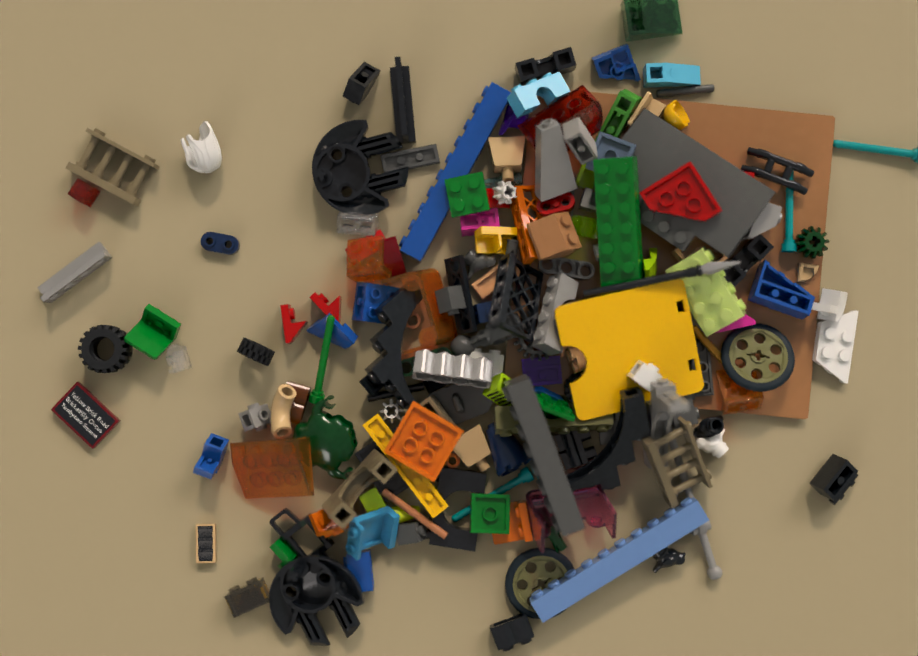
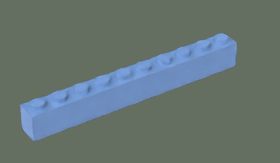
[529,497,709,623]

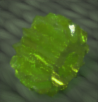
[571,215,598,239]

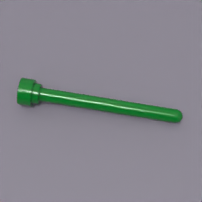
[308,315,335,404]

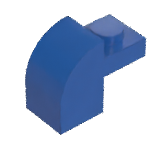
[193,433,229,479]

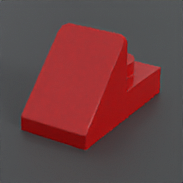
[309,292,341,323]
[280,304,308,344]

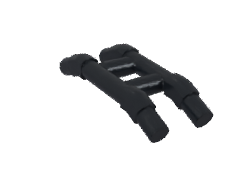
[741,147,814,195]

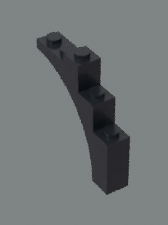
[365,280,426,409]
[566,386,651,492]

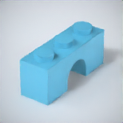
[506,71,571,118]

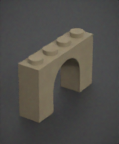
[322,448,398,529]

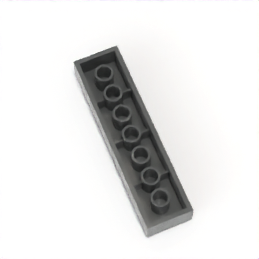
[502,374,585,537]

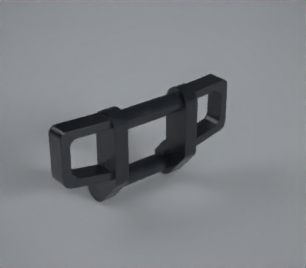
[269,508,335,575]

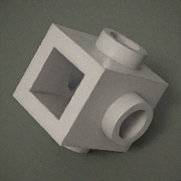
[238,403,271,432]

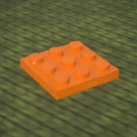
[384,401,464,482]

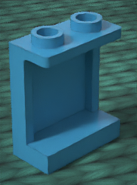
[346,506,400,561]

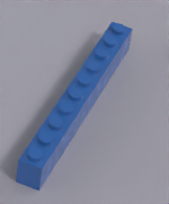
[399,82,511,263]

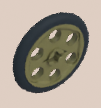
[721,323,795,392]
[505,547,574,619]

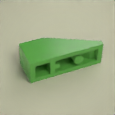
[594,89,642,142]

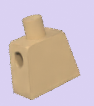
[488,136,525,182]
[453,424,491,472]

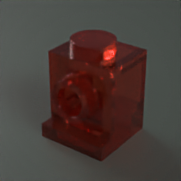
[68,178,101,207]

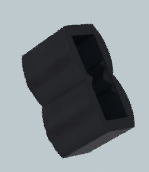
[490,613,534,651]

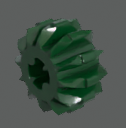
[795,226,830,259]

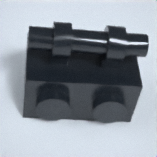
[809,454,858,505]

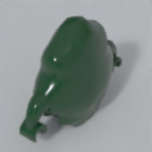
[288,395,358,480]

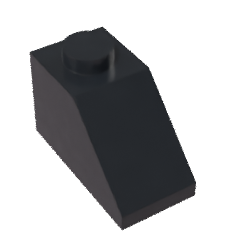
[343,62,381,105]

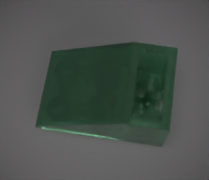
[621,0,682,42]

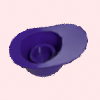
[499,102,529,136]

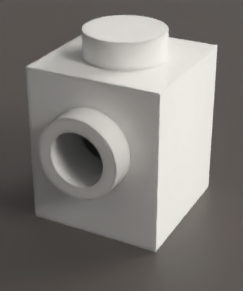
[627,360,662,392]

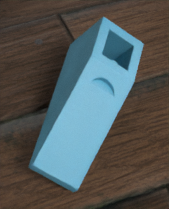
[642,63,701,88]

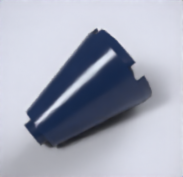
[486,422,532,477]

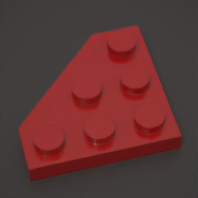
[639,161,722,222]

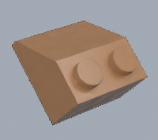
[526,212,582,261]

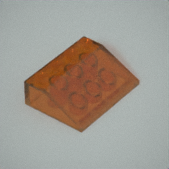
[230,437,314,499]

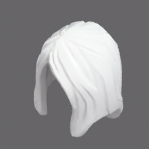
[180,121,222,173]

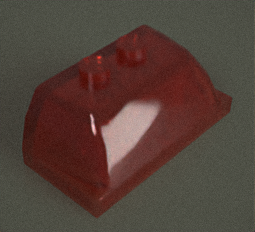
[518,85,603,152]

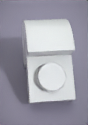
[811,288,848,322]

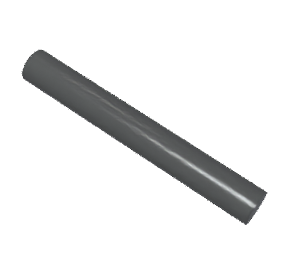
[656,84,714,98]

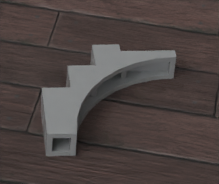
[643,379,689,469]

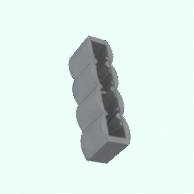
[412,349,493,388]

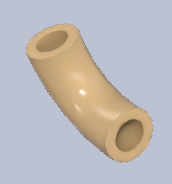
[271,384,296,439]

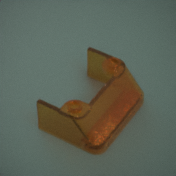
[381,268,457,355]

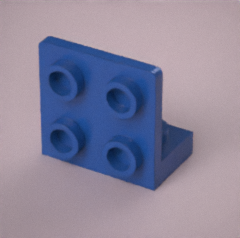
[352,282,400,324]

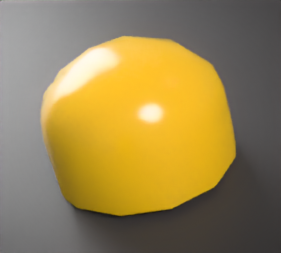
[663,100,690,130]

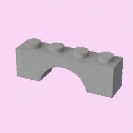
[532,273,579,355]

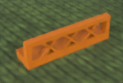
[510,185,543,265]

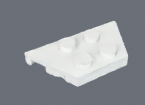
[812,310,859,384]

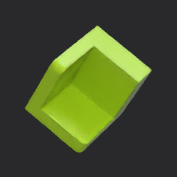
[359,487,388,513]

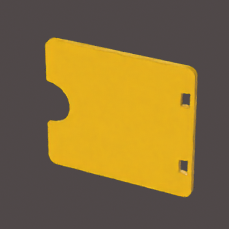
[554,279,704,421]

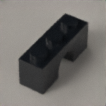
[514,47,576,86]
[724,234,774,287]

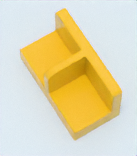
[474,226,517,254]

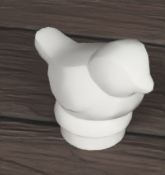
[696,429,729,459]

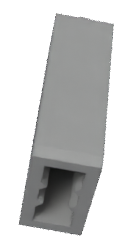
[535,119,577,202]

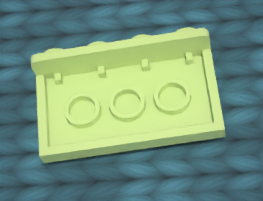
[665,246,747,337]

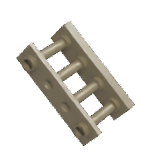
[66,128,159,207]
[641,416,713,508]

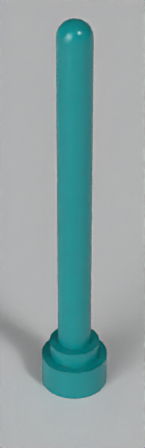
[833,140,918,163]
[781,170,797,253]
[451,466,535,522]

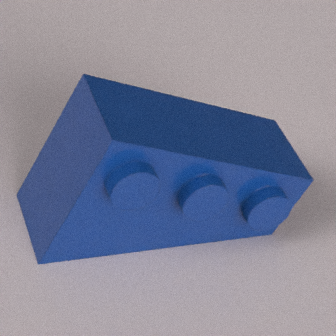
[748,260,815,320]

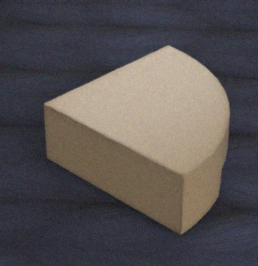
[796,263,819,282]

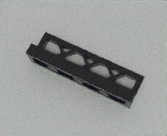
[444,255,477,335]

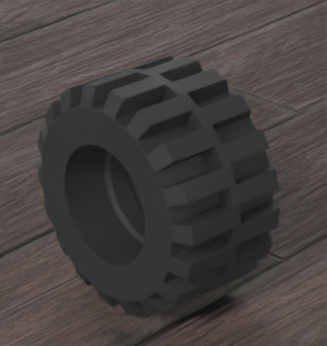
[78,325,133,373]

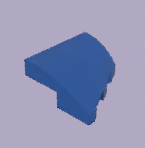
[591,44,641,81]
[306,313,358,349]

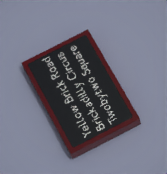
[51,382,121,449]

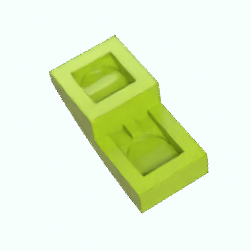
[643,248,657,278]

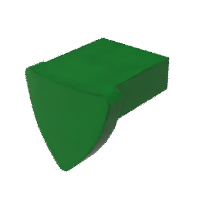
[270,538,297,569]

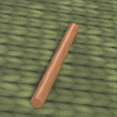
[381,488,448,539]

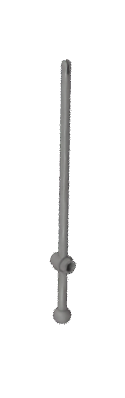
[669,426,722,580]

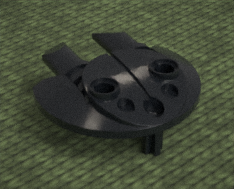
[312,120,409,216]
[269,555,364,646]

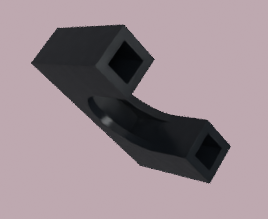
[426,466,487,551]

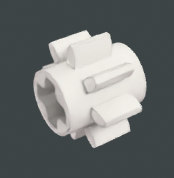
[493,181,517,204]
[380,399,404,423]

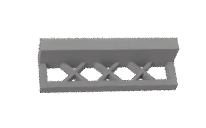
[37,242,112,303]

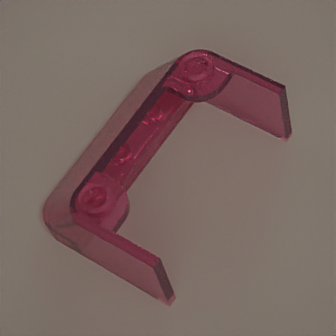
[526,484,617,553]

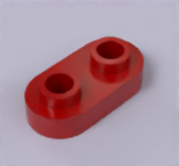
[536,192,575,217]

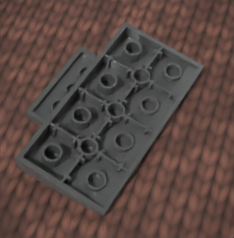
[622,108,776,258]

